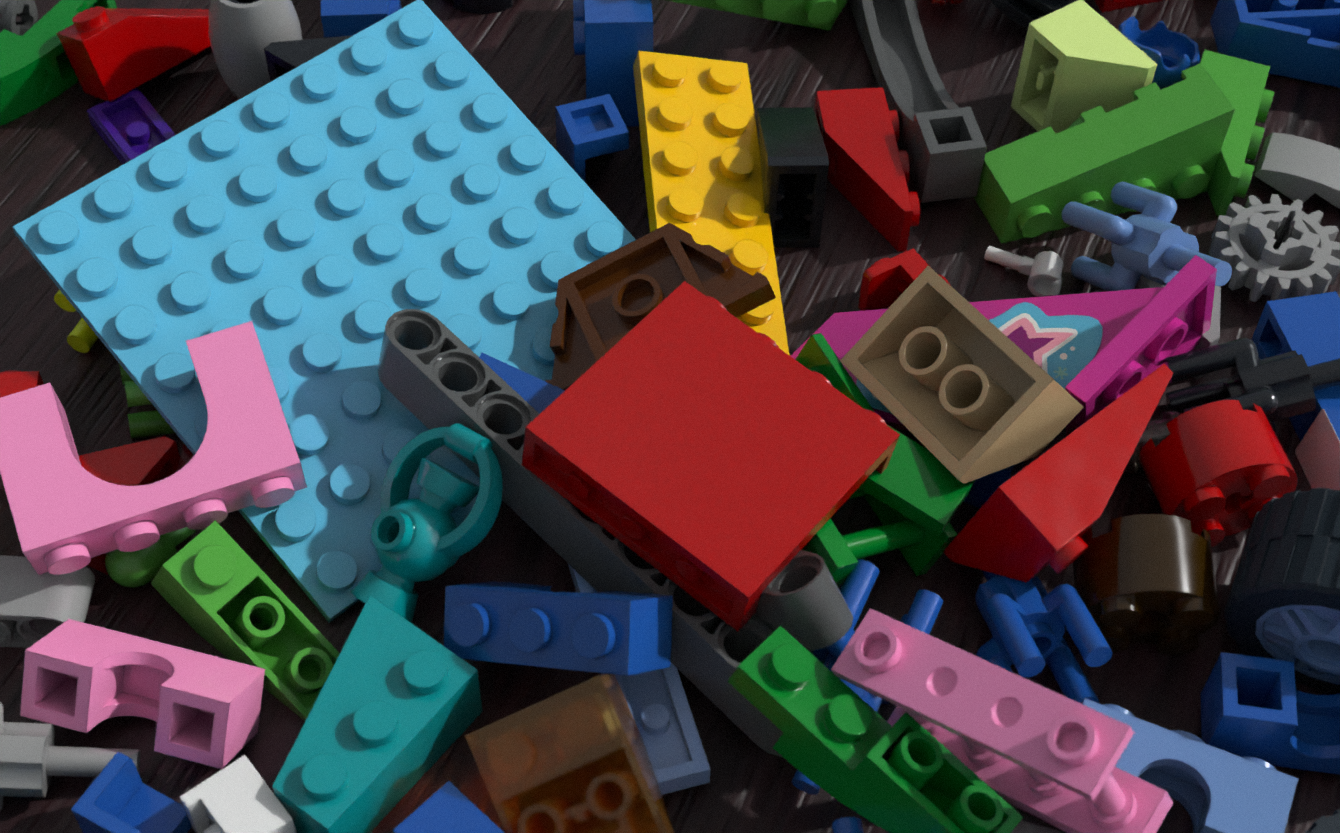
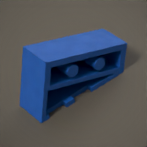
[573,0,653,126]

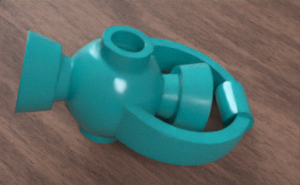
[351,423,503,623]

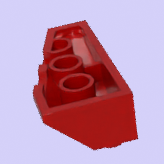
[943,363,1173,583]

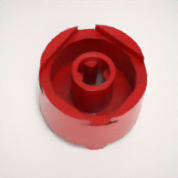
[1139,400,1298,547]

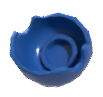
[1118,16,1200,89]

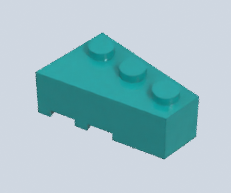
[272,594,483,833]

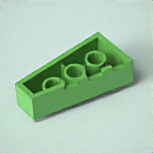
[974,63,1235,244]

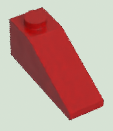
[57,6,211,102]

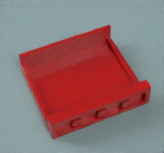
[522,281,900,631]

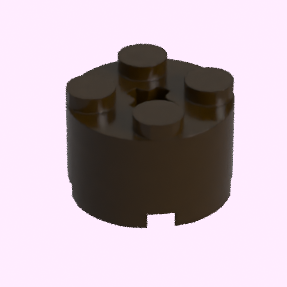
[1073,514,1220,655]

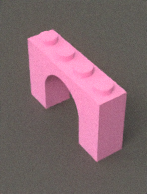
[0,321,307,575]

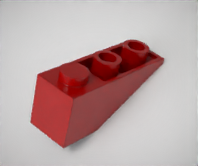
[814,87,920,251]

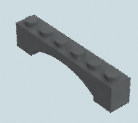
[848,0,987,203]

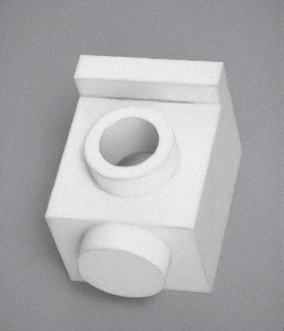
[180,755,297,833]

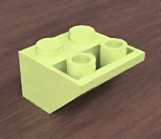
[1011,0,1157,133]

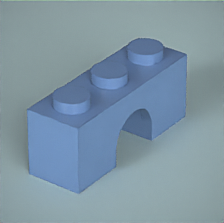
[1082,698,1298,833]

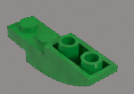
[0,0,117,126]
[727,626,1023,833]

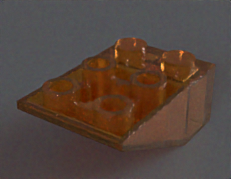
[465,673,675,833]

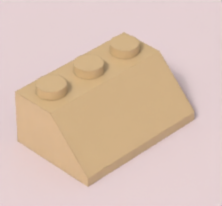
[840,266,1084,484]

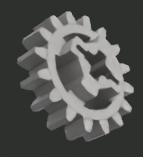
[1208,194,1340,302]

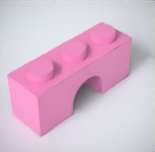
[20,619,265,769]

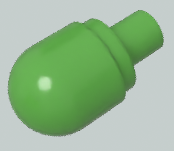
[105,527,195,588]

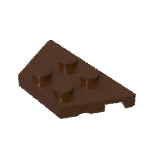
[545,223,776,390]

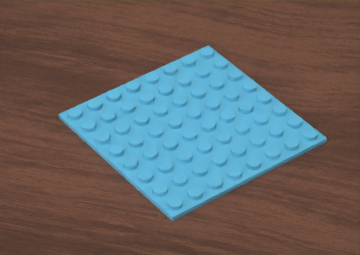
[13,0,636,623]

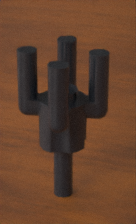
[1164,338,1340,436]

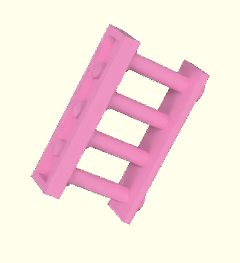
[831,608,1173,833]

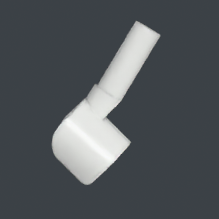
[984,246,1063,297]

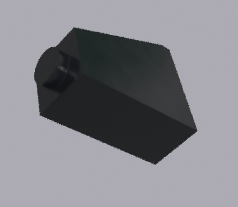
[756,107,829,248]

